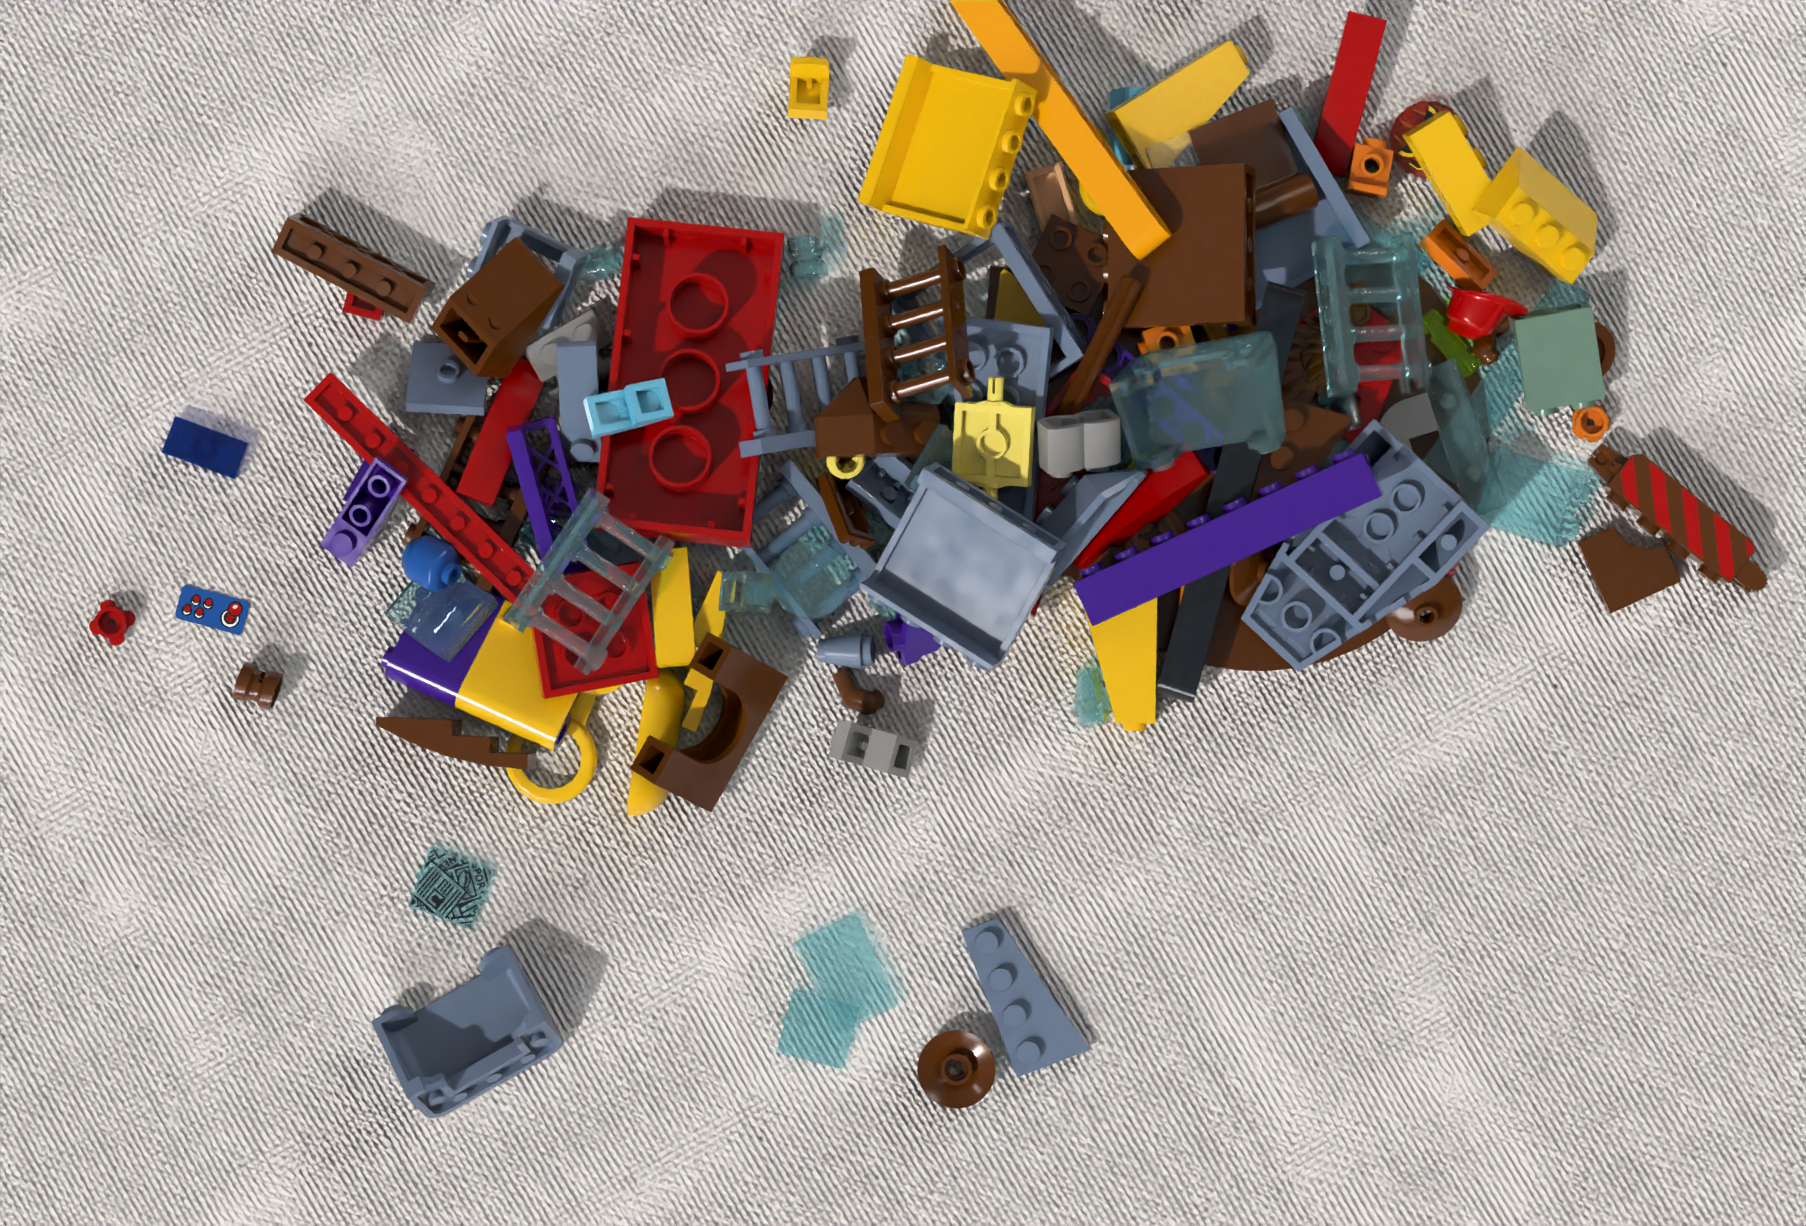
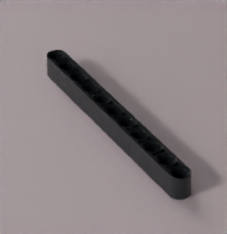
[1156,281,1307,704]

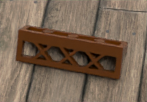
[271,212,436,324]

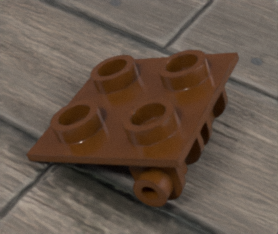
[1018,214,1108,317]

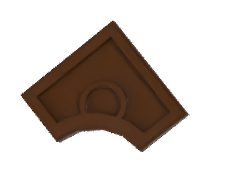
[1576,527,1681,614]

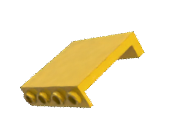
[857,54,1038,240]

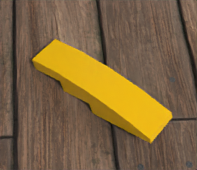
[682,571,727,732]

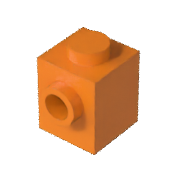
[1136,326,1199,372]

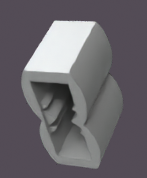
[1037,409,1121,478]

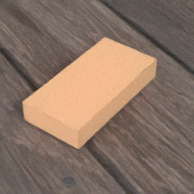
[1023,162,1080,235]

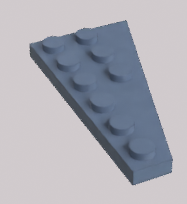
[937,316,1054,523]

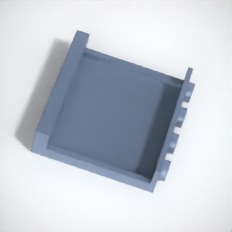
[1255,106,1371,310]
[859,462,1069,671]

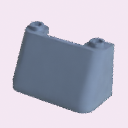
[371,944,563,1118]

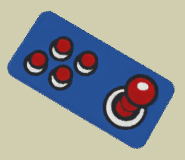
[175,585,250,635]

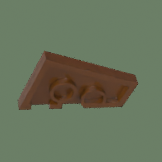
[1249,397,1354,502]

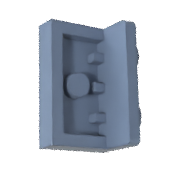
[845,457,921,529]

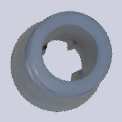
[817,631,876,670]

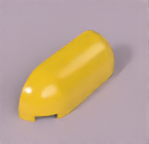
[627,667,685,816]

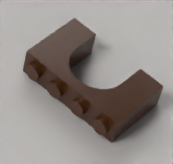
[630,632,788,812]

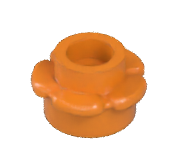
[1572,404,1610,442]

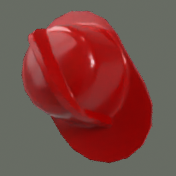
[1446,286,1529,339]

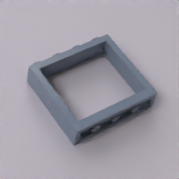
[891,220,1088,415]

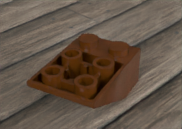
[431,237,565,378]

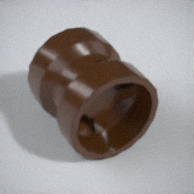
[233,662,283,711]

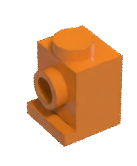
[1344,138,1394,200]

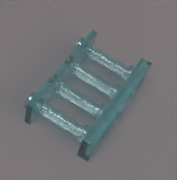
[1311,231,1432,398]
[503,488,675,676]

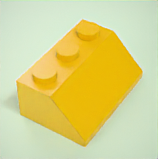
[1472,146,1597,285]

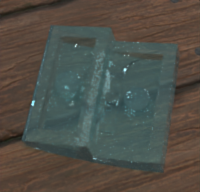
[384,573,499,663]

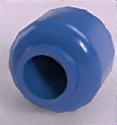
[402,534,462,592]

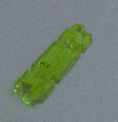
[1418,309,1481,378]

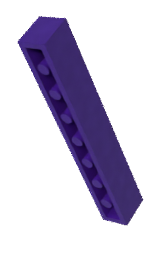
[1073,448,1384,626]

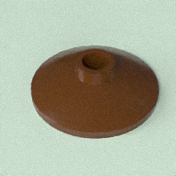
[1229,545,1275,606]
[1385,576,1462,642]
[917,1030,996,1109]

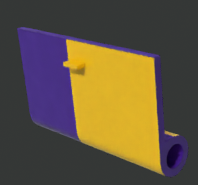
[381,580,580,752]

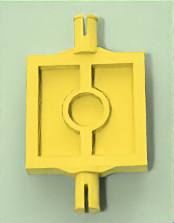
[952,376,1036,500]

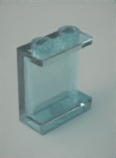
[1475,445,1591,548]

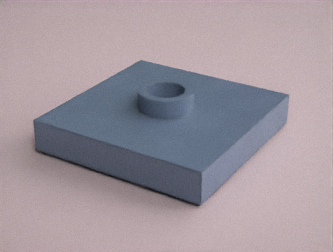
[405,342,489,416]

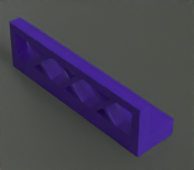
[506,415,596,577]

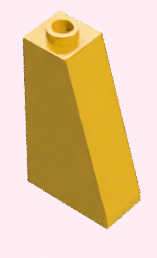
[1104,40,1250,170]
[1083,598,1157,731]

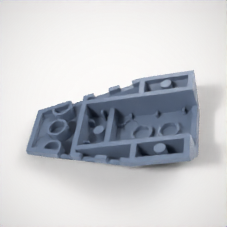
[1241,419,1491,672]

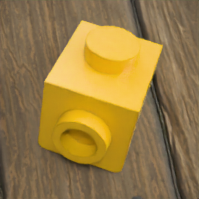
[788,56,830,120]

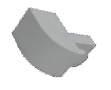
[1378,392,1439,451]
[828,719,918,778]

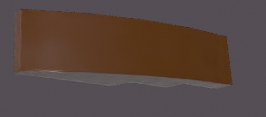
[376,717,537,770]

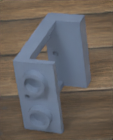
[466,215,588,330]

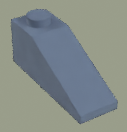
[556,341,602,463]

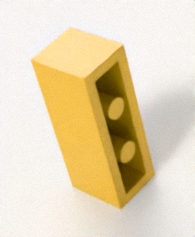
[1402,110,1491,237]

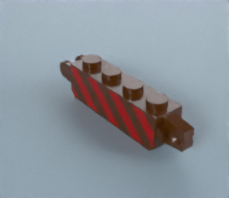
[1585,444,1768,593]

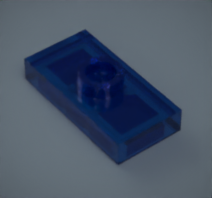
[162,416,250,480]

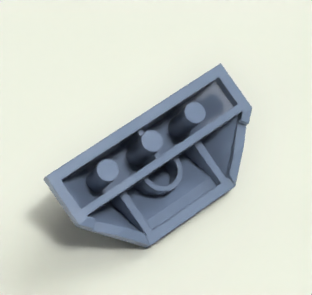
[1034,468,1148,595]

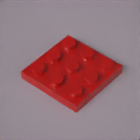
[523,561,659,699]

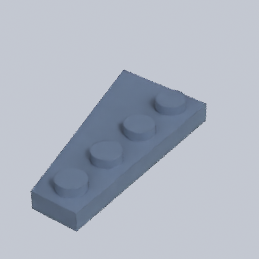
[961,917,1090,1077]

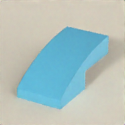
[583,378,674,438]

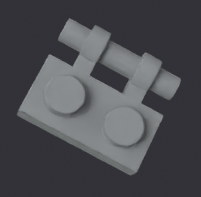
[524,309,612,405]

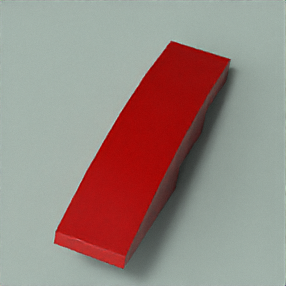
[1313,11,1387,177]
[456,357,547,508]
[1073,443,1210,569]

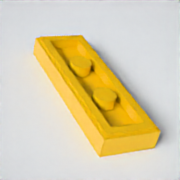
[648,547,696,668]

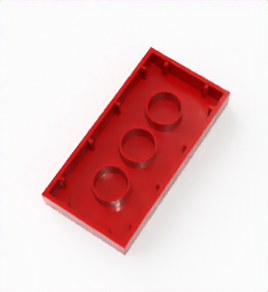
[592,217,785,548]

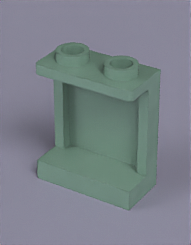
[1508,301,1606,416]

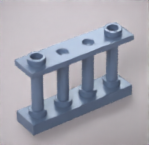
[725,335,865,458]
[731,459,877,640]

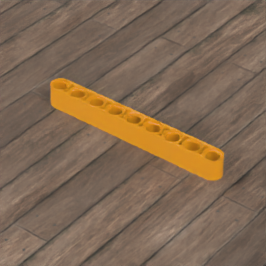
[949,0,1172,260]

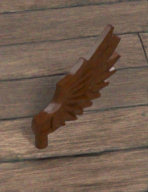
[1278,281,1372,404]

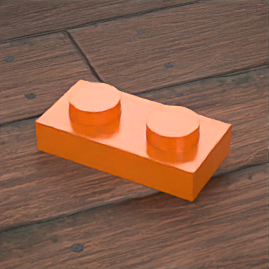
[1418,219,1499,291]

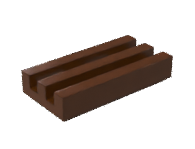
[815,472,875,550]

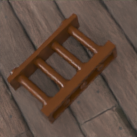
[859,244,975,423]
[403,415,556,593]

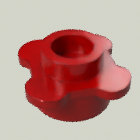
[89,600,136,646]

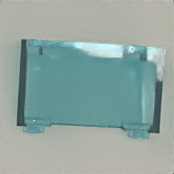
[1108,331,1287,472]

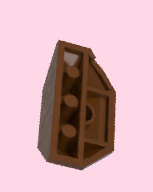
[814,377,953,458]

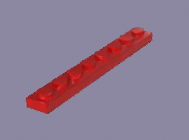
[304,372,542,620]

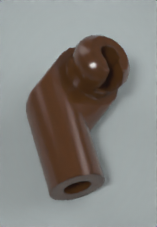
[1472,315,1510,366]
[832,668,885,715]

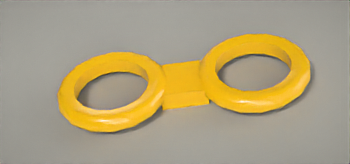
[506,684,624,805]

